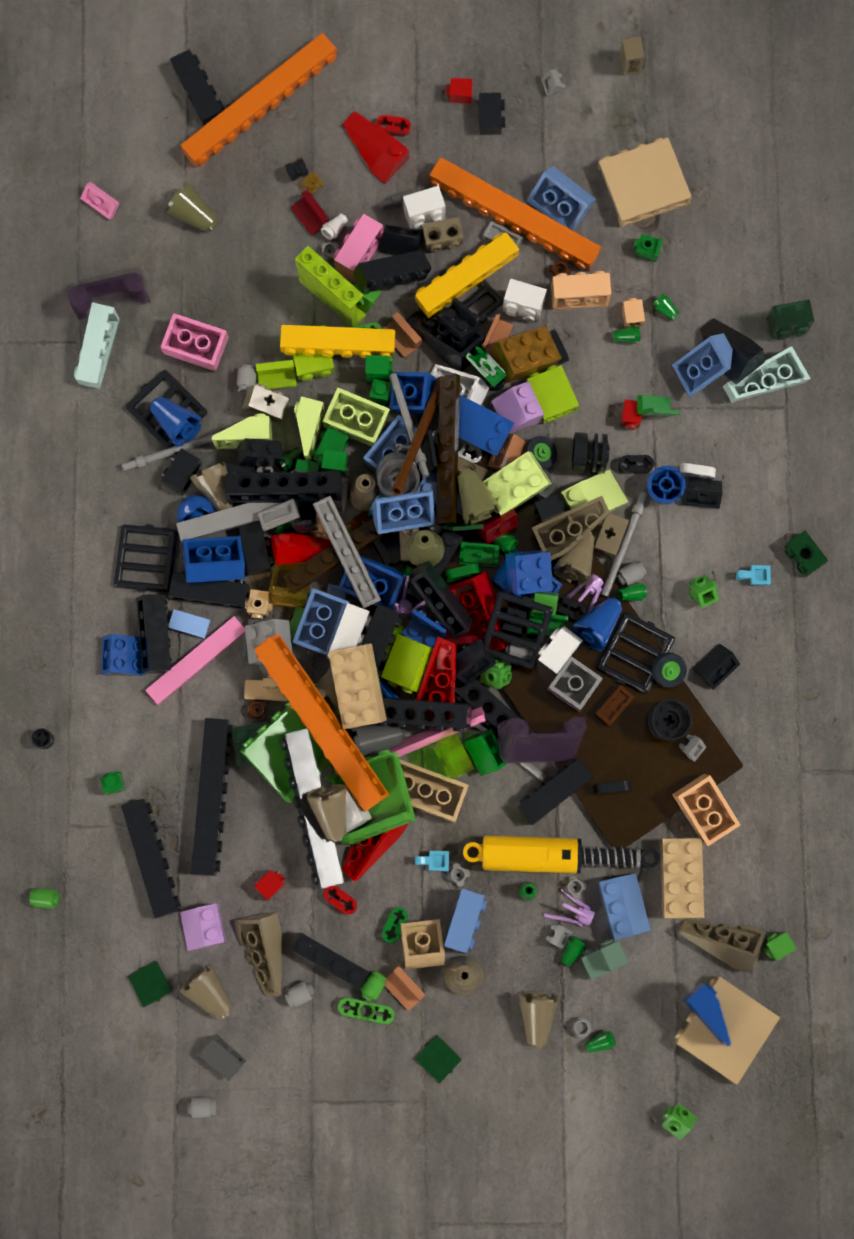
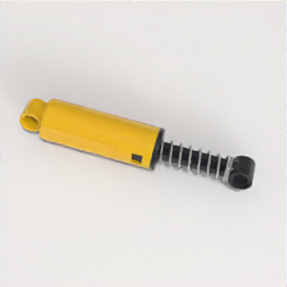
[463,835,660,874]

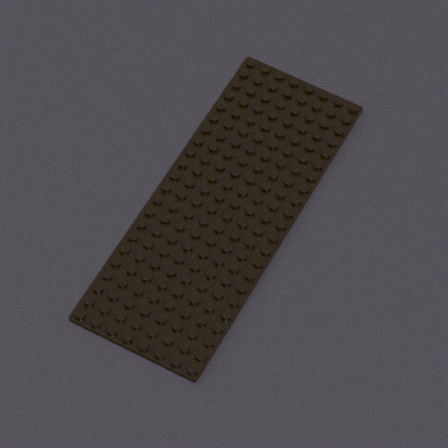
[395,448,743,849]

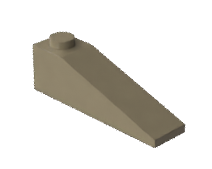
[532,496,610,561]
[234,913,281,996]
[679,919,766,974]

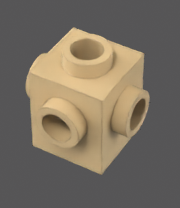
[245,589,273,620]

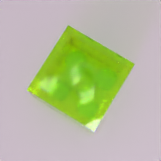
[434,733,474,779]

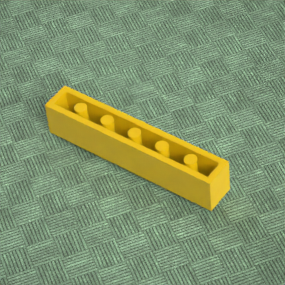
[415,232,519,318]
[280,325,395,359]

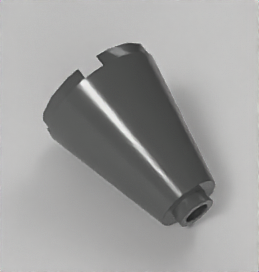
[352,724,406,758]

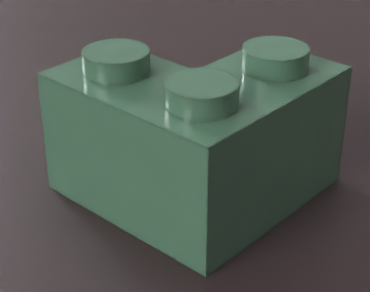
[580,939,629,980]

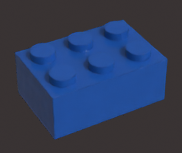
[183,536,245,583]

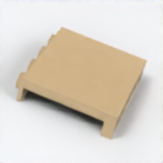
[597,138,692,227]
[674,977,780,1085]

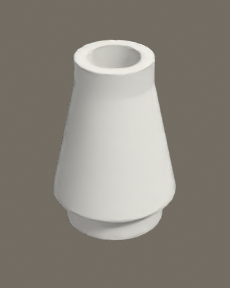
[321,213,348,240]

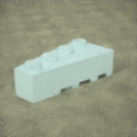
[74,302,120,389]

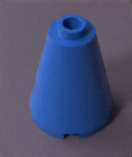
[151,397,202,447]
[572,598,622,651]

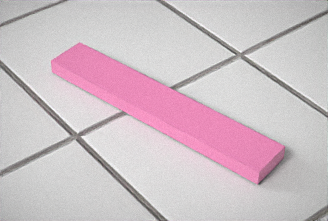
[146,616,245,705]
[389,707,485,757]

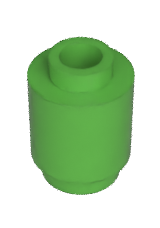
[30,888,60,909]
[360,970,387,1001]

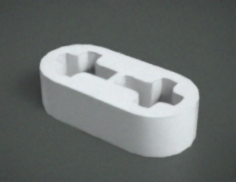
[679,463,716,480]

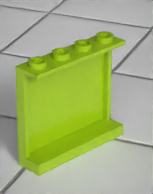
[295,246,366,327]

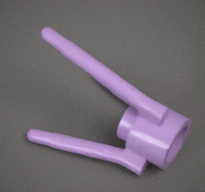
[562,574,604,613]
[394,575,426,618]
[544,888,595,927]

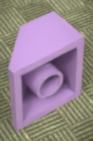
[491,381,544,433]
[180,903,227,951]

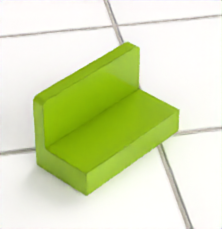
[256,360,297,390]

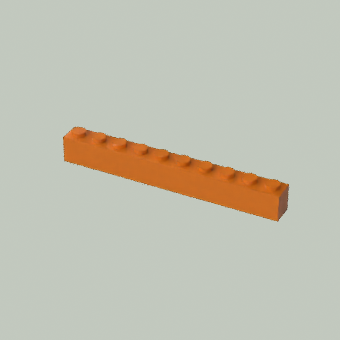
[180,32,337,168]
[429,157,601,271]
[254,634,390,812]

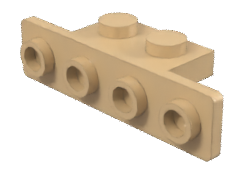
[244,675,316,702]

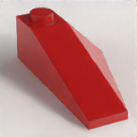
[343,111,409,184]
[270,533,332,565]
[448,571,506,651]
[412,637,456,721]
[342,823,409,882]

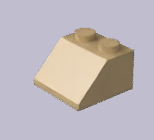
[401,919,445,970]

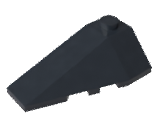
[406,311,486,372]
[700,318,765,385]

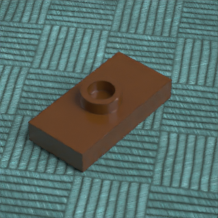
[595,684,635,726]

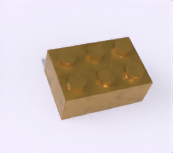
[491,325,562,383]

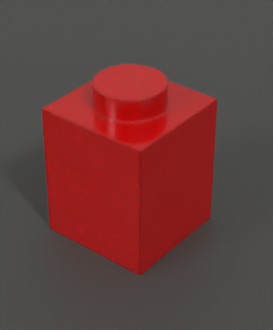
[446,78,473,104]
[620,399,642,430]
[254,870,286,901]

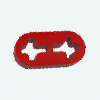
[376,115,411,137]
[324,885,357,915]

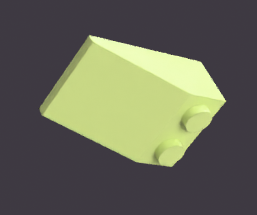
[294,396,325,461]
[212,414,272,449]
[560,470,628,512]

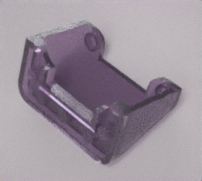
[69,268,151,320]
[498,717,586,763]

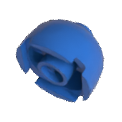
[647,466,686,505]
[177,495,215,522]

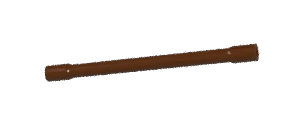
[391,377,440,495]

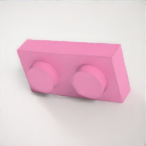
[80,182,119,220]

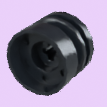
[572,432,610,474]
[646,699,692,742]

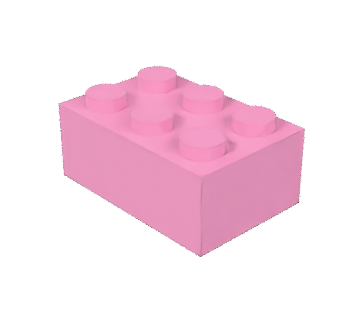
[333,214,383,283]
[160,313,229,372]

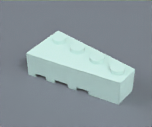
[722,346,810,403]

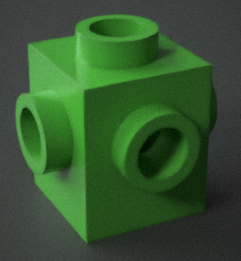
[354,283,382,313]
[688,574,719,608]
[480,660,512,689]
[661,1103,697,1140]

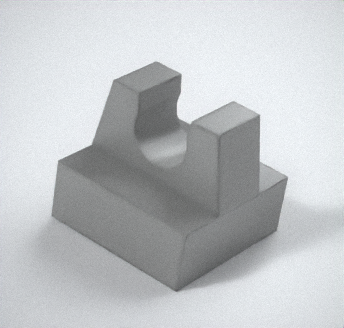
[541,69,566,95]
[679,734,706,762]
[546,925,573,950]

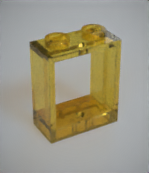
[268,562,312,608]

